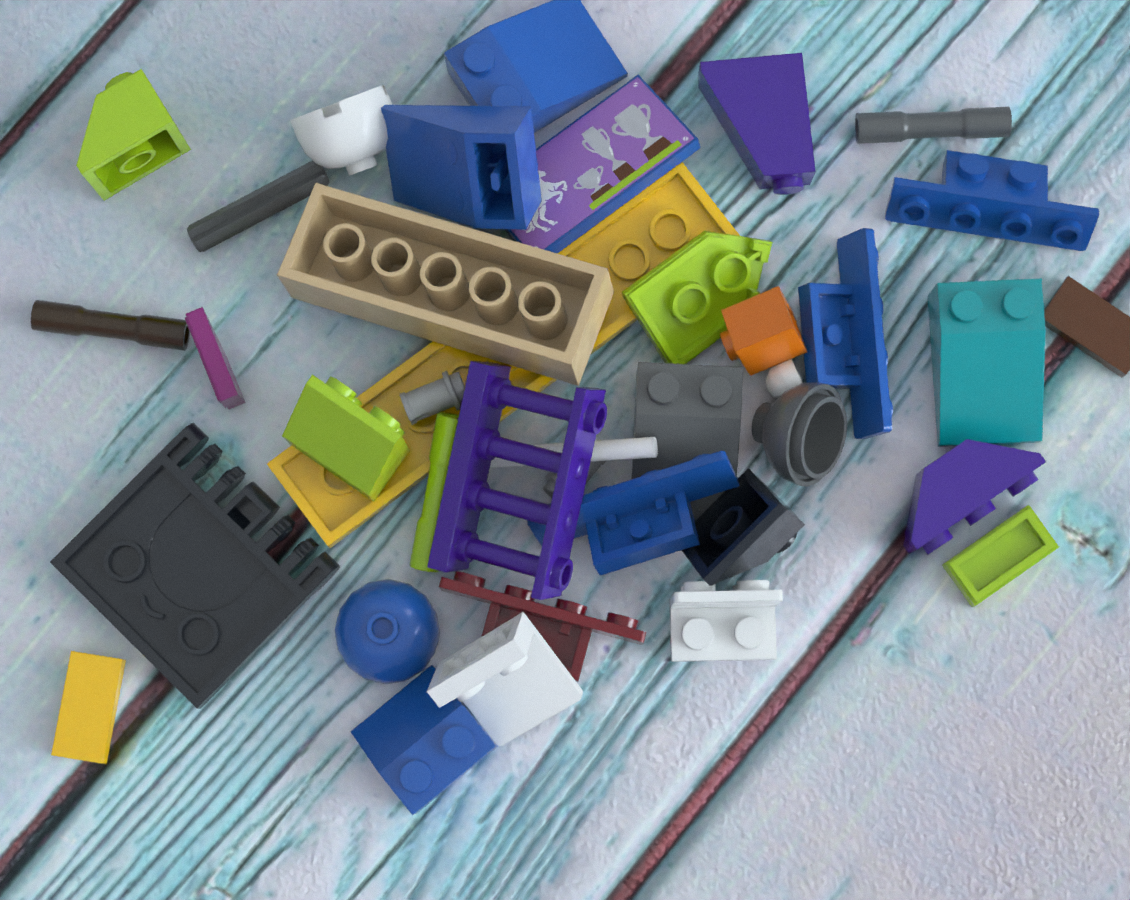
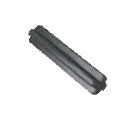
[187,160,329,252]

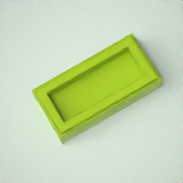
[942,505,1059,607]

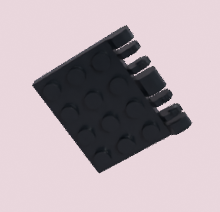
[50,423,340,709]

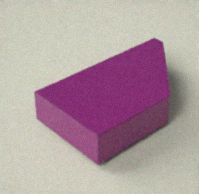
[185,307,245,410]

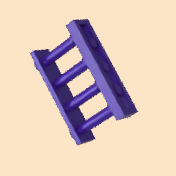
[427,361,607,600]

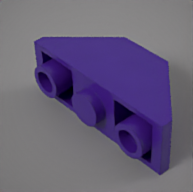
[903,439,1046,555]

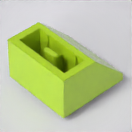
[282,375,410,502]

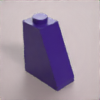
[697,53,816,195]

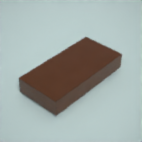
[1044,276,1130,378]

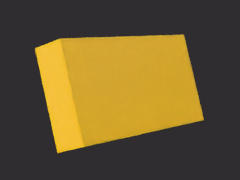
[51,651,126,764]

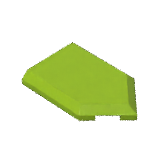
[622,231,773,364]

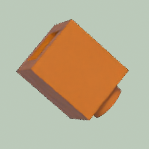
[720,286,807,376]

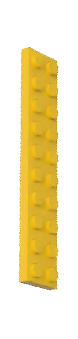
[267,162,740,548]

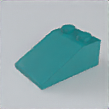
[927,278,1046,447]

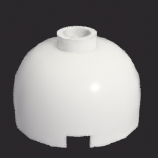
[290,85,392,176]

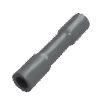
[855,106,1012,144]

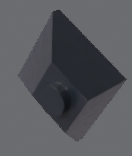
[681,468,805,586]

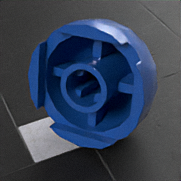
[334,579,440,684]

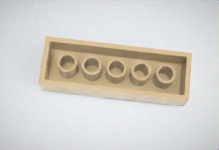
[277,183,614,386]

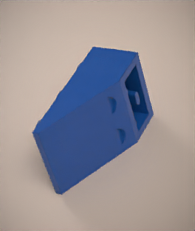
[381,105,542,230]

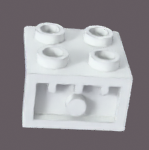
[669,580,783,662]
[427,612,583,746]

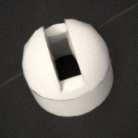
[766,359,803,399]

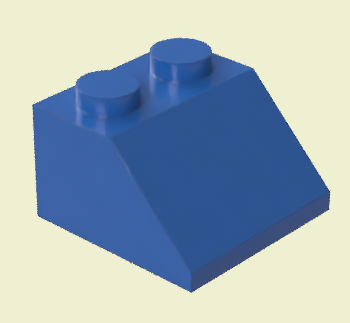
[351,665,498,815]

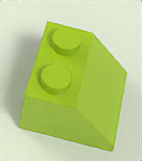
[76,69,191,201]

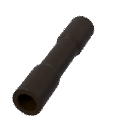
[31,300,190,351]

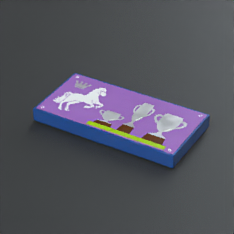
[504,74,701,253]

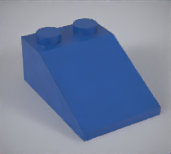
[444,0,628,133]

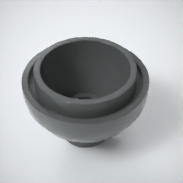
[751,382,847,487]

